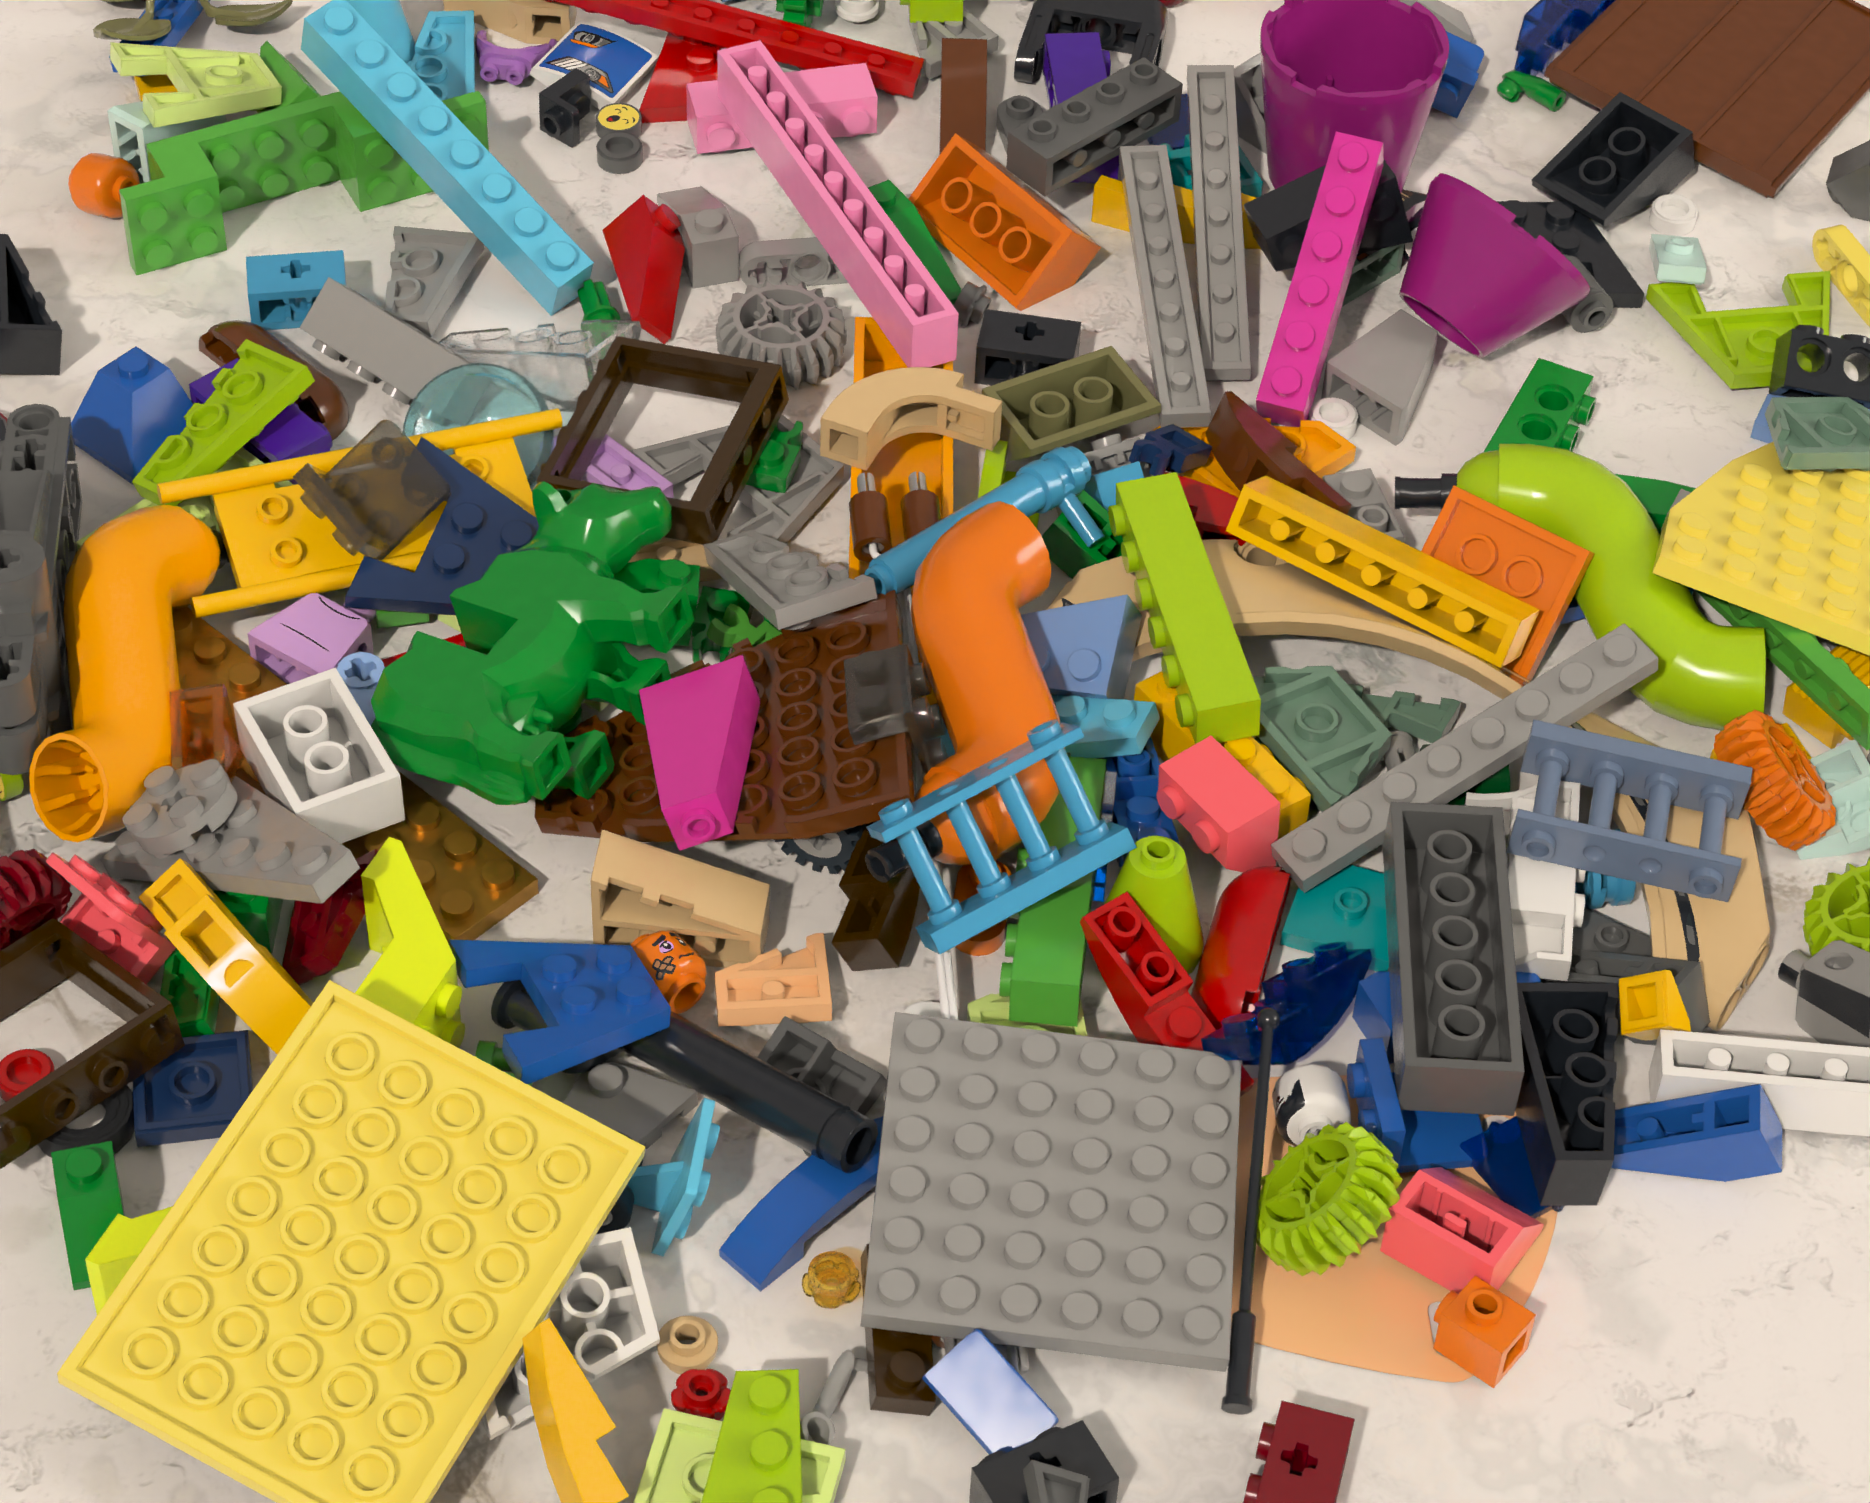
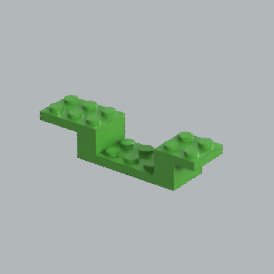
[119,91,489,276]

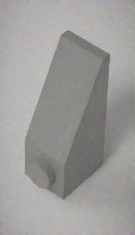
[657,186,739,289]

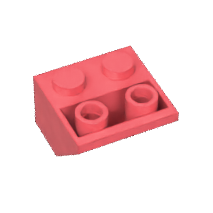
[1380,1167,1544,1293]

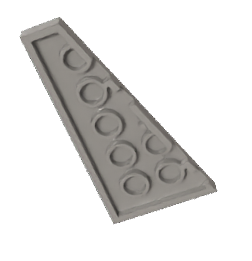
[100,768,360,904]

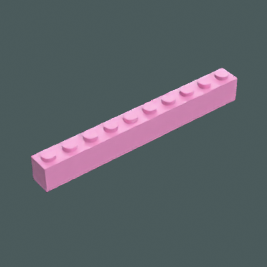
[717,40,959,368]

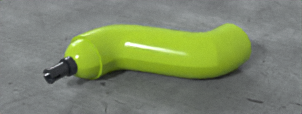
[1395,444,1766,730]

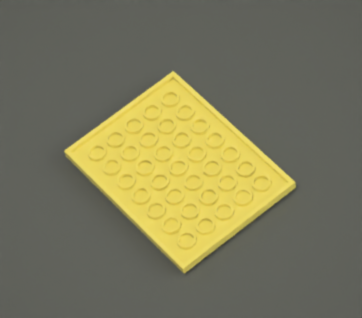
[57,980,646,1503]

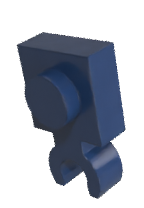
[1128,424,1212,476]

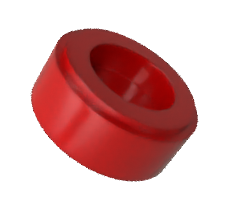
[0,1049,55,1102]

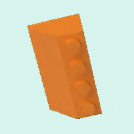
[908,133,1101,311]

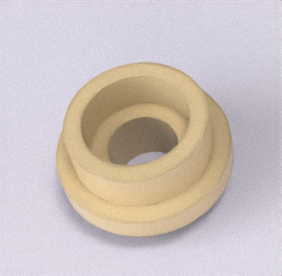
[657,1316,718,1375]

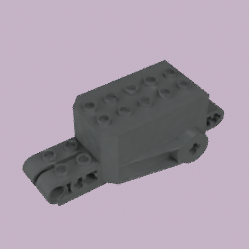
[0,404,82,775]

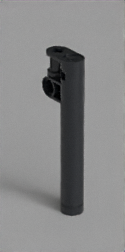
[491,980,878,1173]

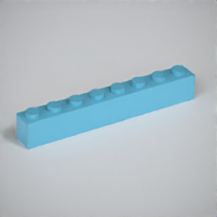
[301,0,594,316]

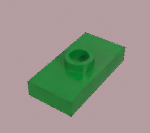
[160,948,220,1037]

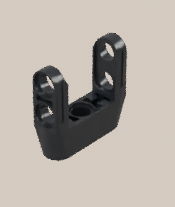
[1014,0,1168,83]

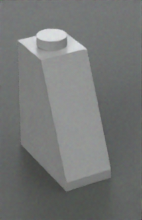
[1321,309,1438,446]

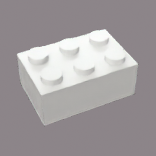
[233,667,405,844]

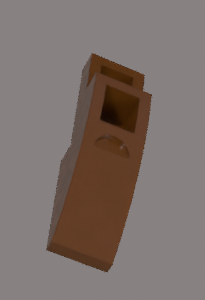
[1205,391,1352,515]

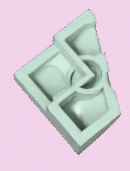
[1796,739,1870,860]

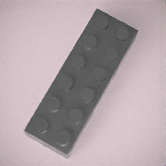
[1383,802,1524,1116]

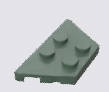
[1765,397,1870,472]
[1252,666,1392,812]

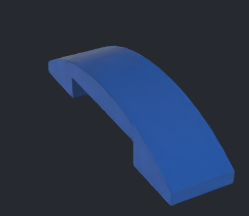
[719,1116,883,1292]

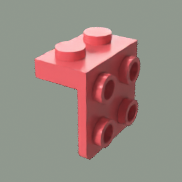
[46,852,176,985]

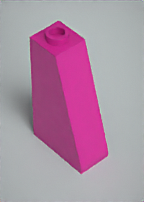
[639,655,760,851]

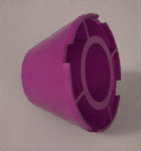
[1399,173,1590,358]

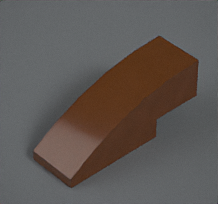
[939,38,987,155]

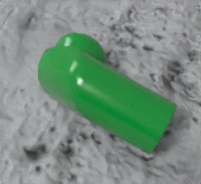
[1496,70,1566,112]

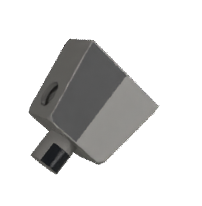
[1778,940,1870,1048]

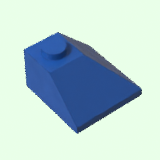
[71,346,193,484]

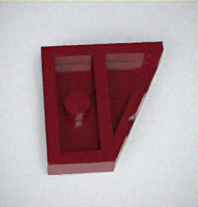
[282,849,378,985]

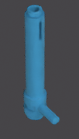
[864,446,1105,594]

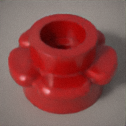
[671,1369,731,1420]

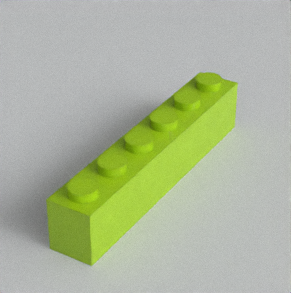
[1108,472,1261,744]

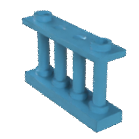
[867,719,1137,954]

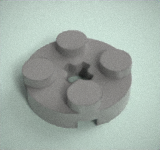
[122,759,238,855]

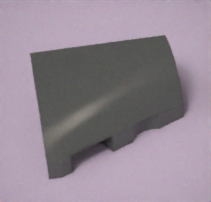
[758,1016,887,1158]

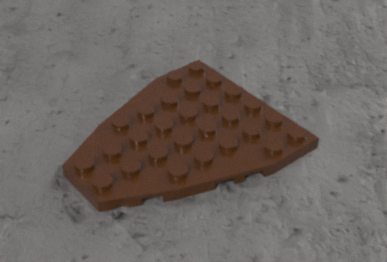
[535,590,915,842]

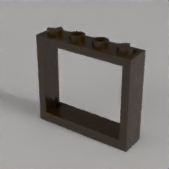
[536,336,789,545]
[0,918,185,1169]

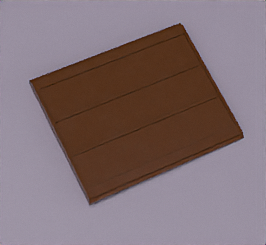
[1544,0,1870,198]

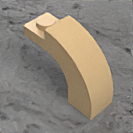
[820,367,1002,471]

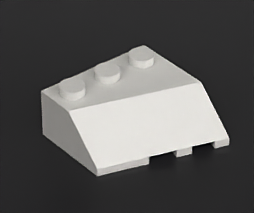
[481,1227,660,1440]

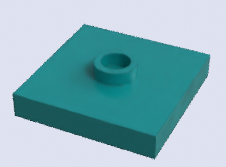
[1280,864,1389,972]

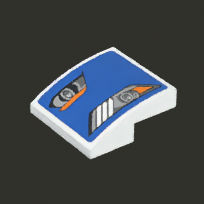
[530,21,659,110]

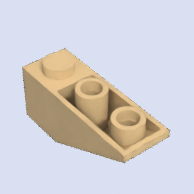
[443,0,577,44]

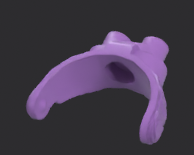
[475,30,558,85]

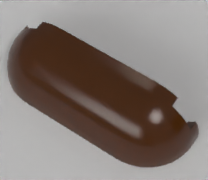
[199,320,349,441]

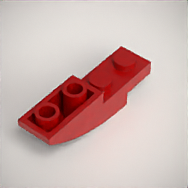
[1080,892,1255,1097]

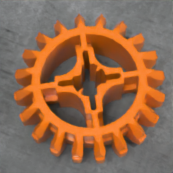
[1714,710,1836,851]

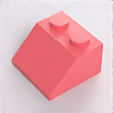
[1156,735,1280,873]

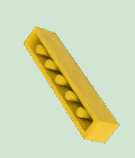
[1226,476,1540,668]

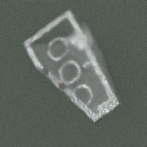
[439,319,641,412]

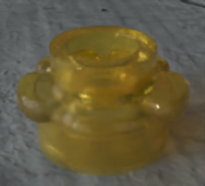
[802,1251,861,1309]

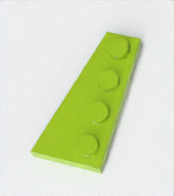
[132,339,315,506]
[701,1369,802,1503]

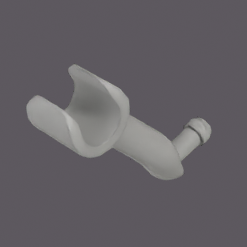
[800,1350,868,1445]

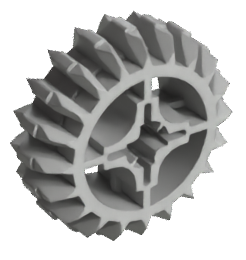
[716,280,847,390]

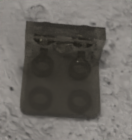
[293,420,451,560]
[844,643,948,775]

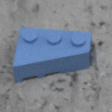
[1021,594,1142,699]

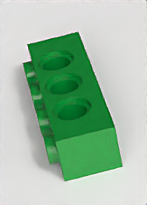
[1484,358,1596,452]

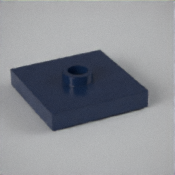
[132,1030,253,1147]

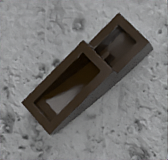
[831,821,920,971]

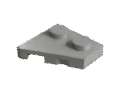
[909,8,999,79]

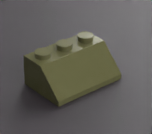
[982,346,1161,462]

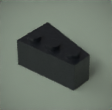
[1244,160,1413,272]
[0,234,62,375]

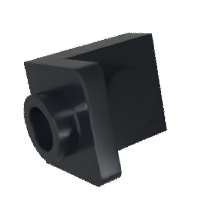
[539,68,591,148]

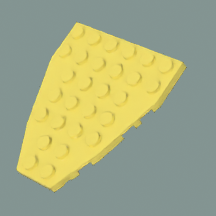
[1652,442,1870,656]

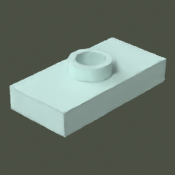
[1649,234,1707,285]

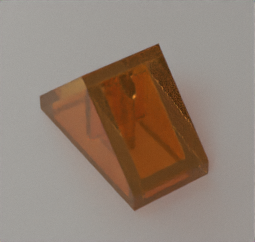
[170,683,245,784]

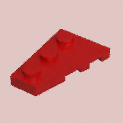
[639,33,721,123]

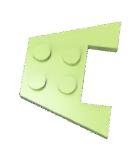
[110,42,282,128]

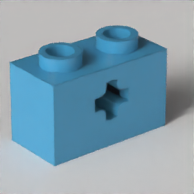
[246,250,347,330]

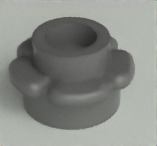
[954,281,992,328]

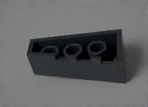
[1515,982,1619,1206]

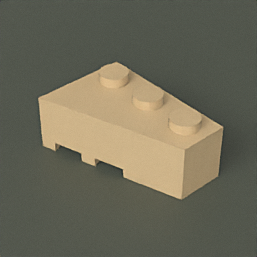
[590,830,770,968]

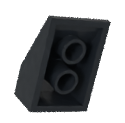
[1532,92,1695,227]

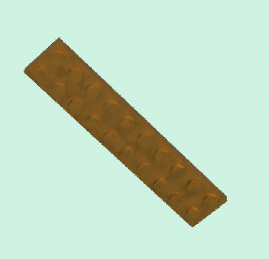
[172,606,539,944]

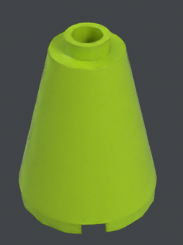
[1104,836,1204,974]

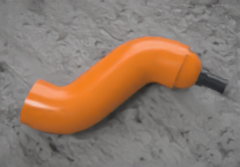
[865,501,1065,883]

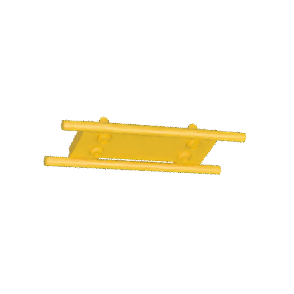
[157,408,563,618]

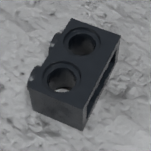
[1769,325,1870,409]

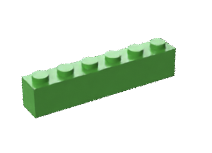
[999,756,1107,1027]

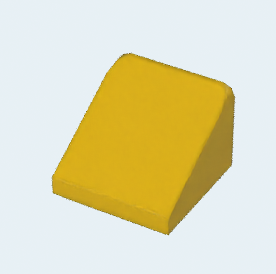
[1619,970,1691,1041]

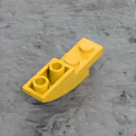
[138,858,313,1055]

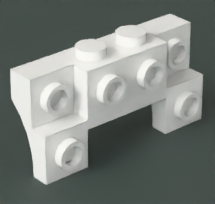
[1465,781,1586,981]

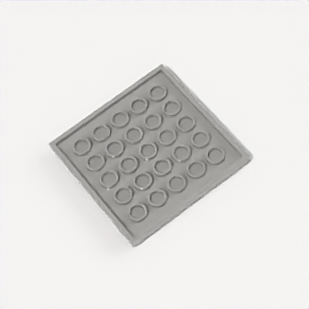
[860,1012,1241,1372]

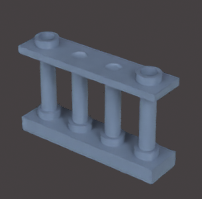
[1506,719,1753,902]

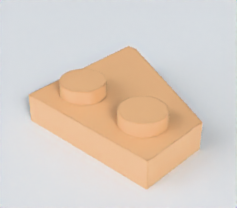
[715,933,832,1027]

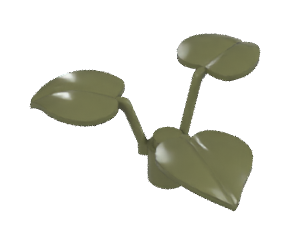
[93,0,293,41]

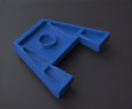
[449,940,671,1084]

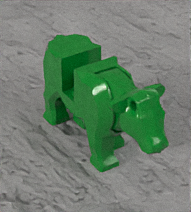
[371,481,695,805]

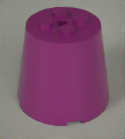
[1260,0,1449,193]

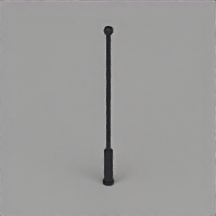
[1221,1007,1280,1415]

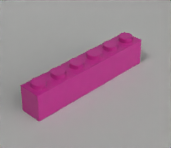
[1256,131,1384,427]

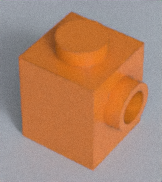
[1433,1276,1536,1388]

